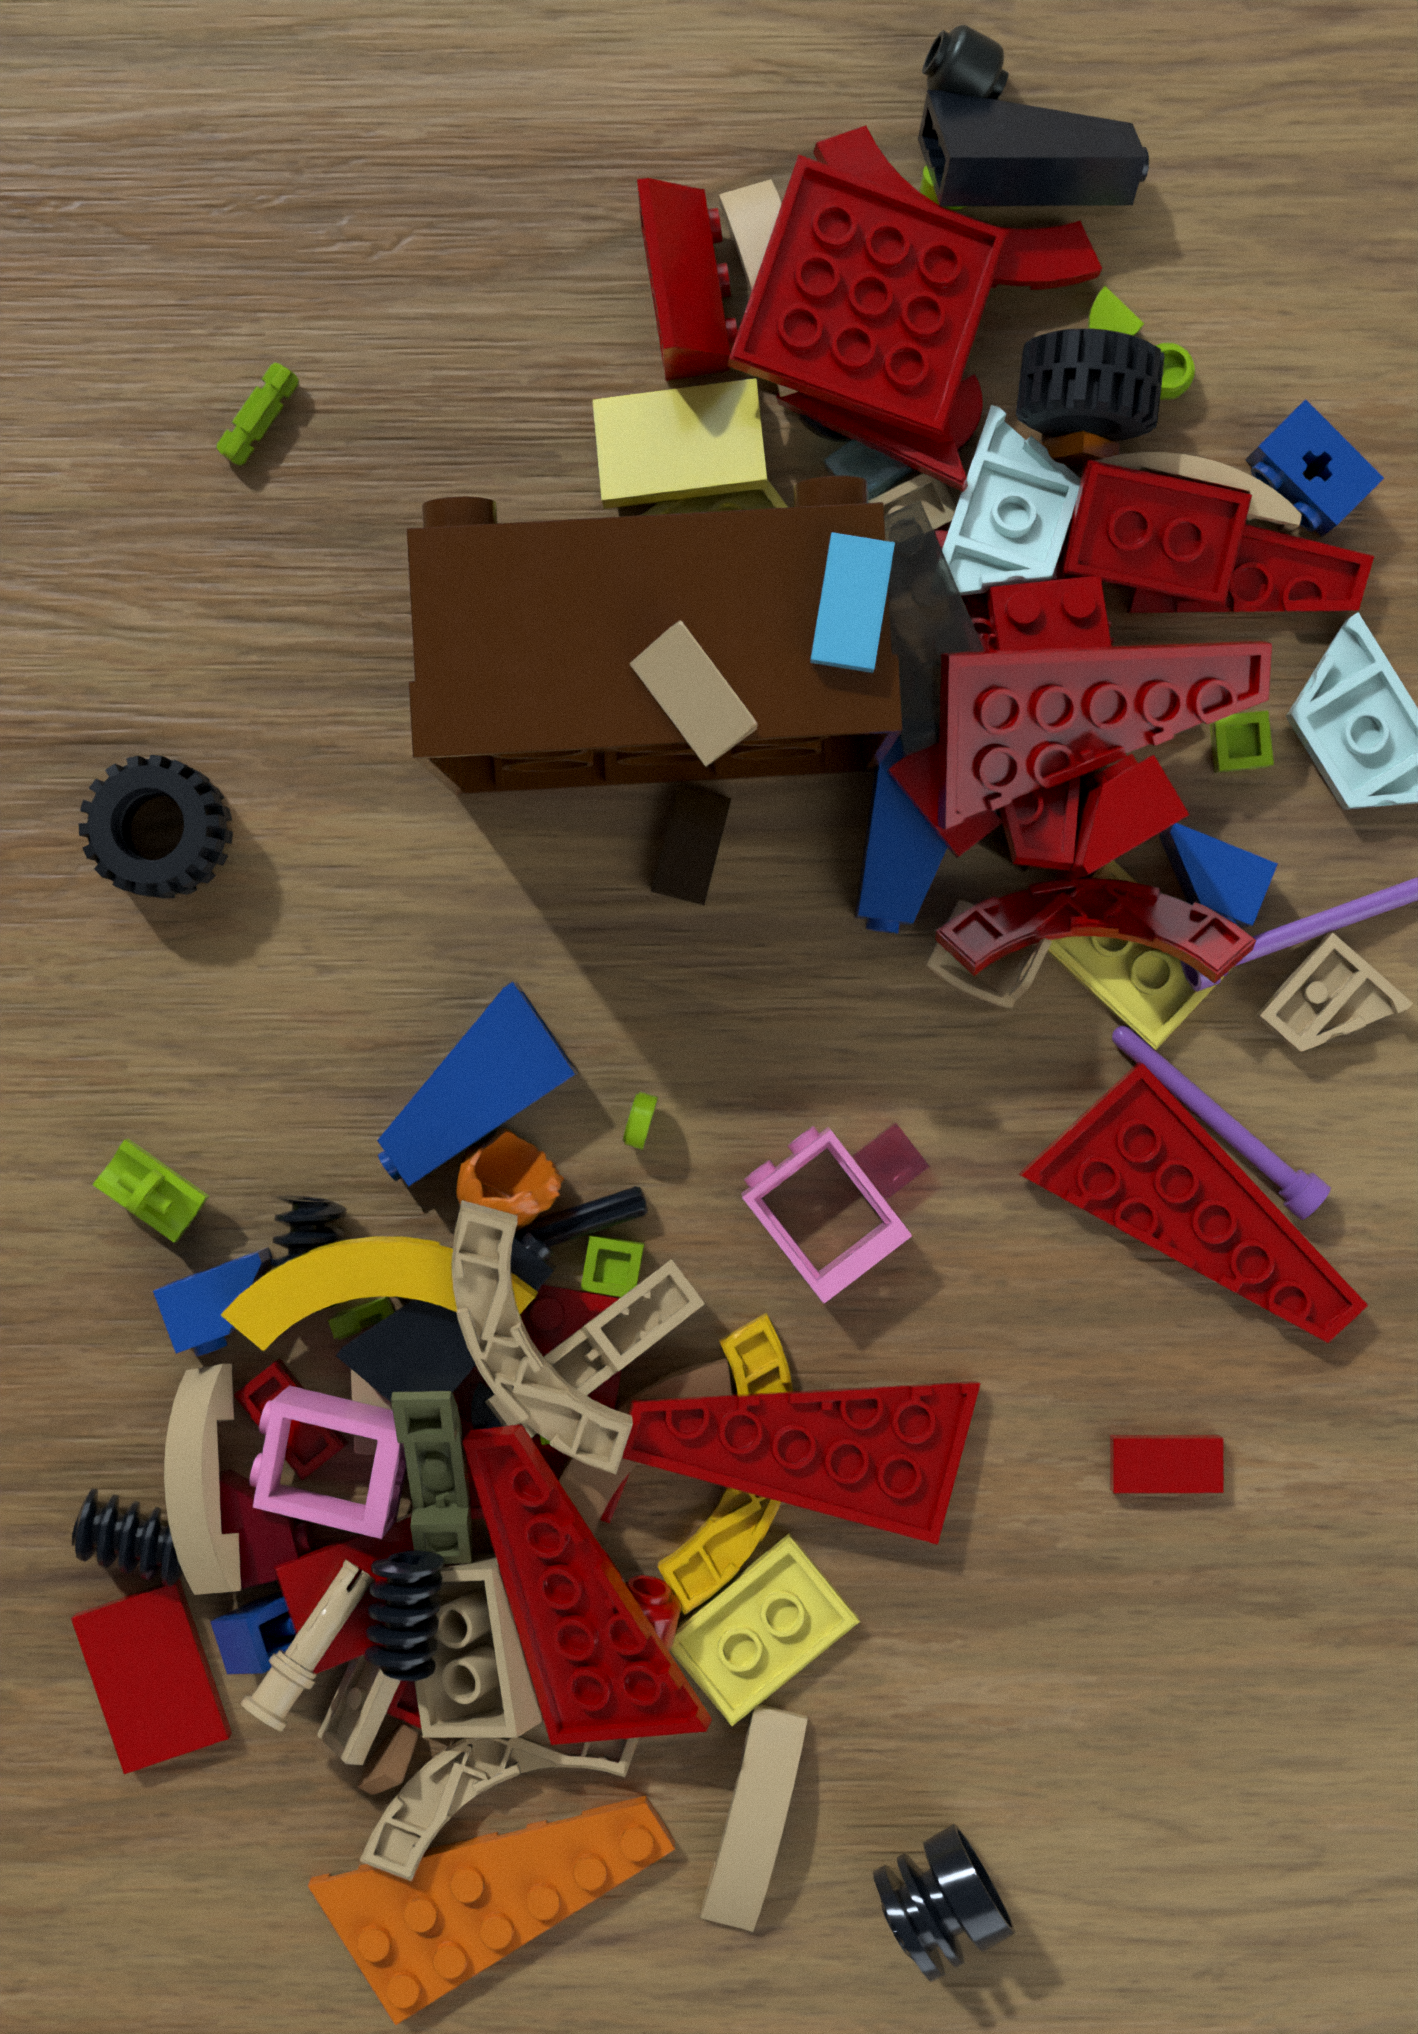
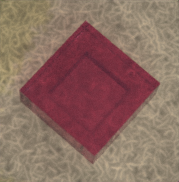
[852,1122,930,1200]

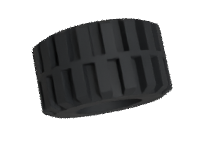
[1016,329,1165,441]
[78,755,233,899]

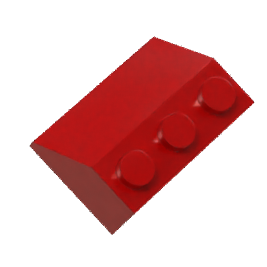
[637,178,738,381]
[1056,753,1190,882]

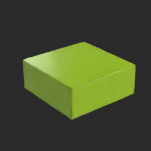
[1209,710,1274,773]
[580,1234,644,1297]

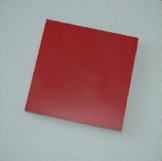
[727,154,1009,442]

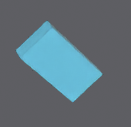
[810,532,895,673]

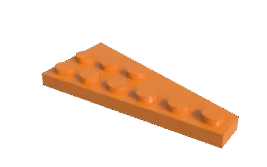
[308,1796,675,2026]

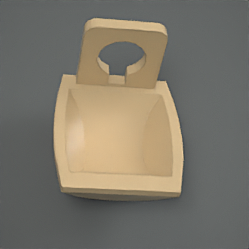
[926,900,1052,1009]

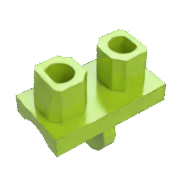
[93,1139,210,1243]

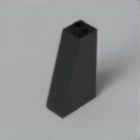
[918,90,1149,207]
[336,1232,557,1402]

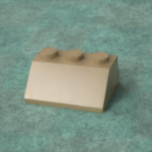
[415,1552,543,1738]

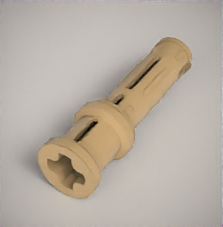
[240,1560,376,1732]

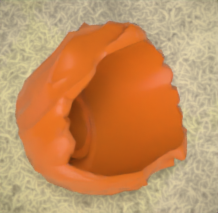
[456,1128,564,1232]

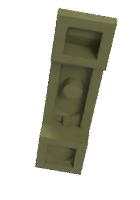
[391,1391,473,1564]

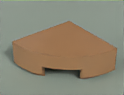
[357,1724,418,1795]

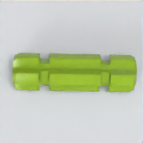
[216,362,299,466]

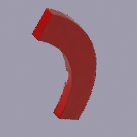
[813,125,1103,290]
[935,878,1256,983]

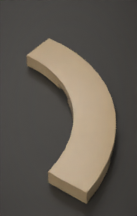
[452,1200,633,1474]
[360,1720,639,1881]

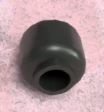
[922,25,1009,100]

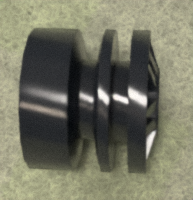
[873,1824,1015,1982]

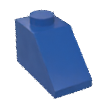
[1159,823,1278,928]
[153,1247,272,1357]
[210,1592,296,1674]

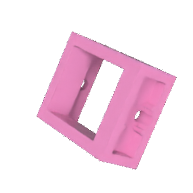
[741,1126,912,1304]
[250,1385,407,1539]

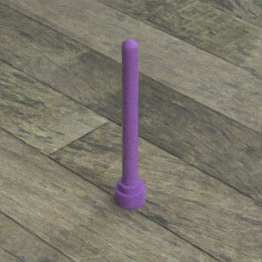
[1180,877,1418,992]
[1112,1026,1331,1220]

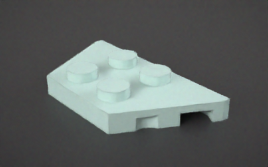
[927,405,1081,598]
[1286,612,1418,810]

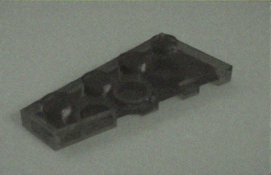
[884,500,984,758]

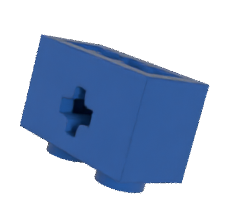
[1245,399,1384,537]

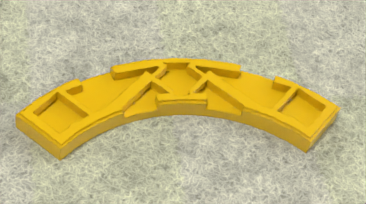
[221,1236,538,1351]
[657,1313,793,1615]

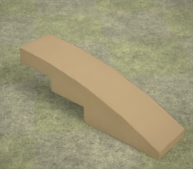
[485,1259,705,1438]

